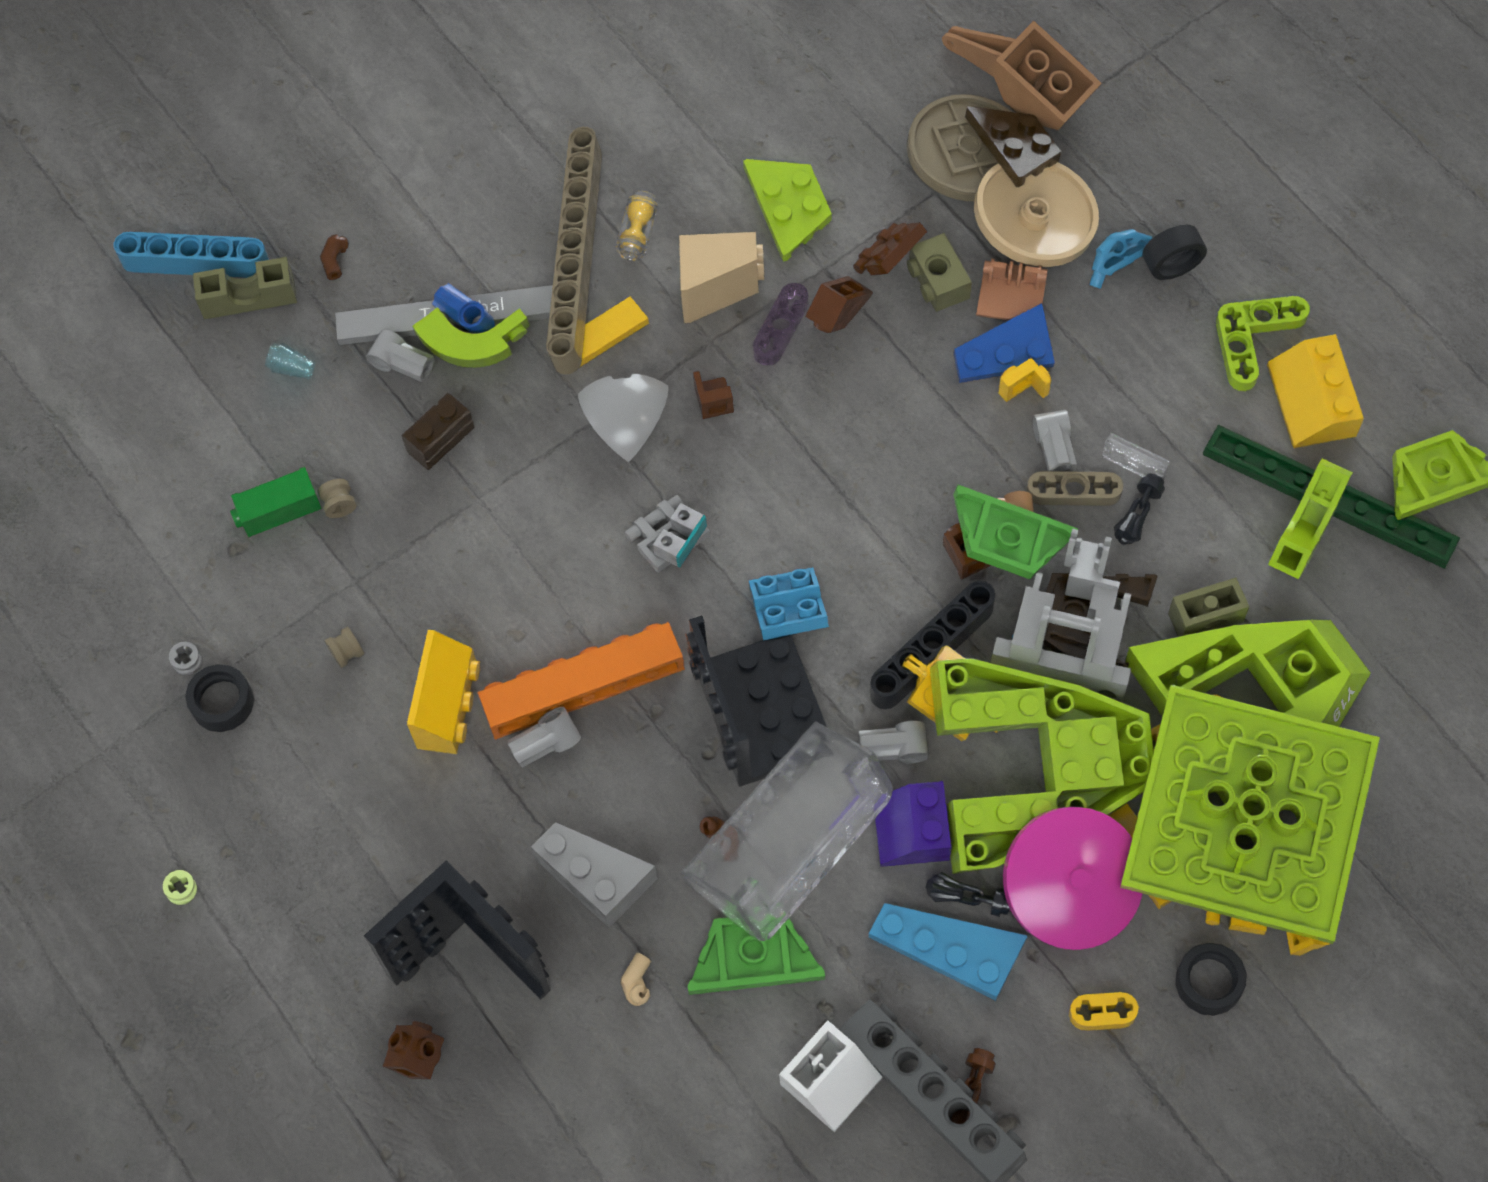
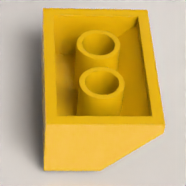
[1267,334,1364,448]
[407,630,480,754]

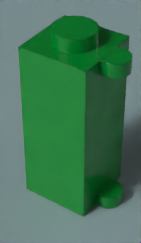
[230,467,322,537]

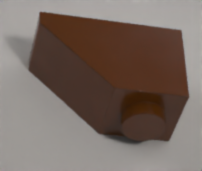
[805,276,873,333]

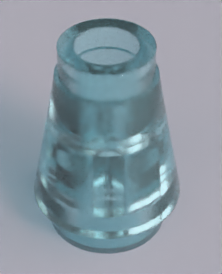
[265,343,315,379]

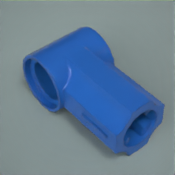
[432,283,495,334]

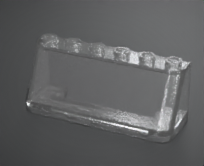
[680,721,893,941]

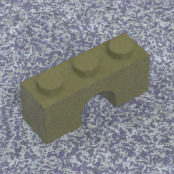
[193,257,297,320]

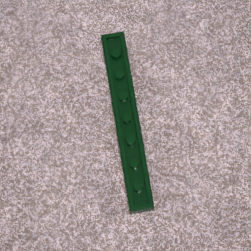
[1203,425,1460,569]

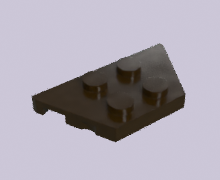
[965,106,1061,187]

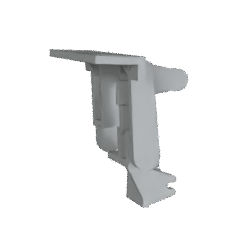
[991,529,1131,703]

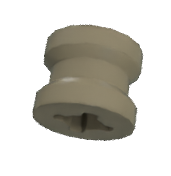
[317,478,357,518]
[324,626,365,668]

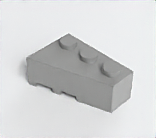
[531,822,658,928]

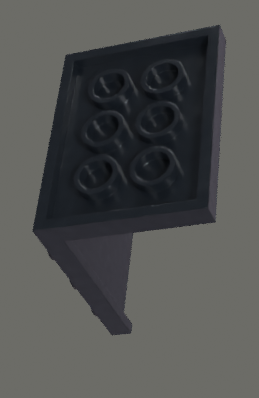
[685,615,836,787]
[364,860,551,1000]

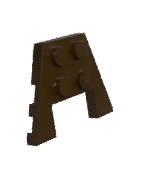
[1043,573,1158,668]

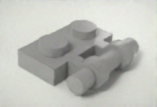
[624,495,710,573]

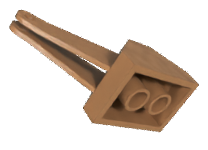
[942,21,1102,130]

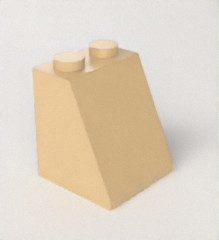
[679,232,764,323]

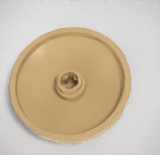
[974,162,1099,267]

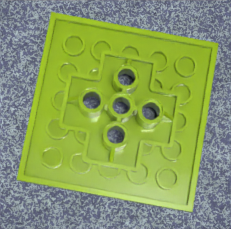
[1120,685,1380,944]

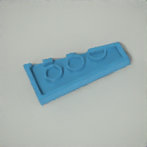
[869,903,1027,1001]

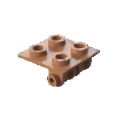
[976,259,1048,320]

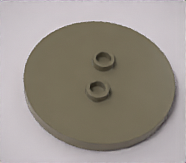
[907,94,1011,201]

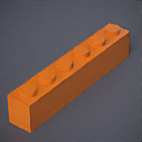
[478,622,685,740]

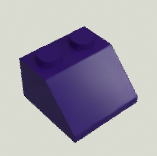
[873,781,951,867]

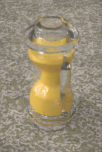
[615,190,658,261]

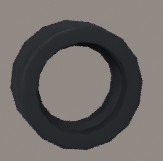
[1142,224,1207,280]
[185,664,254,732]
[1175,943,1247,1016]

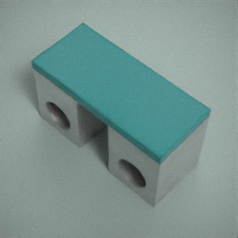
[653,503,707,568]

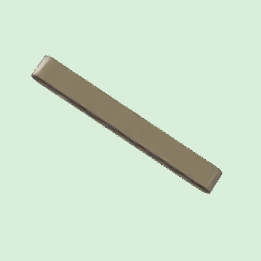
[546,126,602,375]

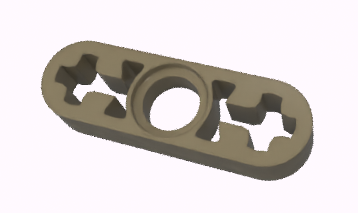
[1027,471,1123,506]

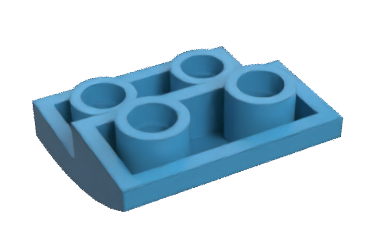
[749,567,829,640]

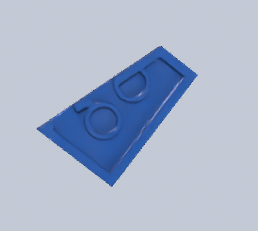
[953,303,1055,383]

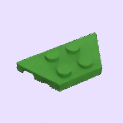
[953,485,1078,579]
[688,911,825,995]

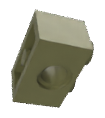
[907,233,972,312]
[1168,577,1249,637]

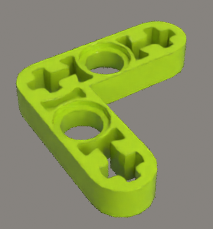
[1216,296,1310,391]

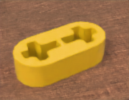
[1069,992,1139,1031]

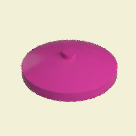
[1003,807,1143,950]

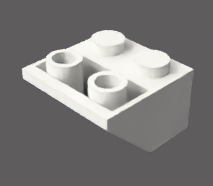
[779,1020,882,1132]

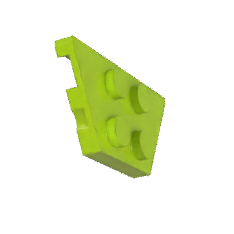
[743,159,832,262]
[1392,430,1488,520]

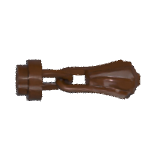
[951,1048,996,1124]

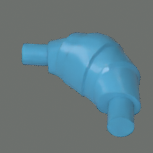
[1089,229,1152,289]

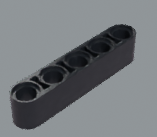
[870,581,995,710]

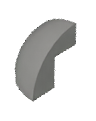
[578,374,668,462]

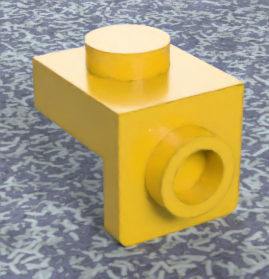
[998,358,1051,402]

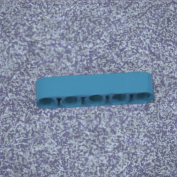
[113,232,269,278]

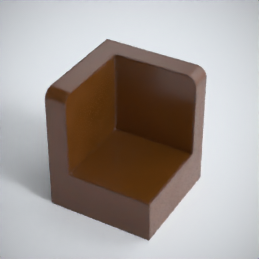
[693,371,734,419]

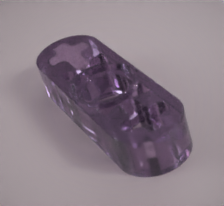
[753,283,809,366]

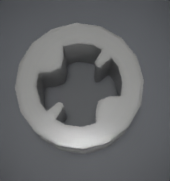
[169,641,202,675]

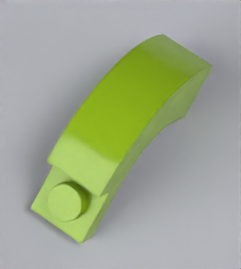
[412,307,530,368]
[1268,458,1353,579]

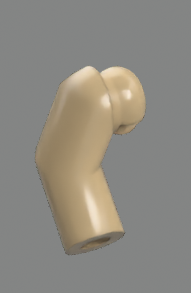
[621,953,651,1006]

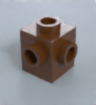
[383,1021,444,1080]

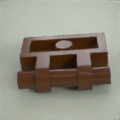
[853,222,927,276]

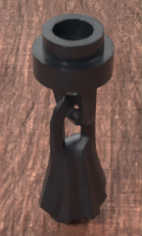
[1114,473,1165,545]
[925,872,1009,917]

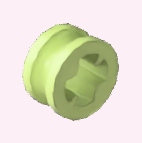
[163,870,197,905]

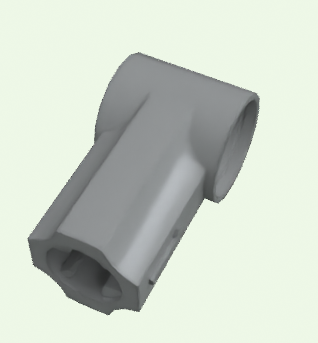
[366,329,435,382]
[1032,409,1077,472]
[507,707,581,768]
[859,721,929,764]

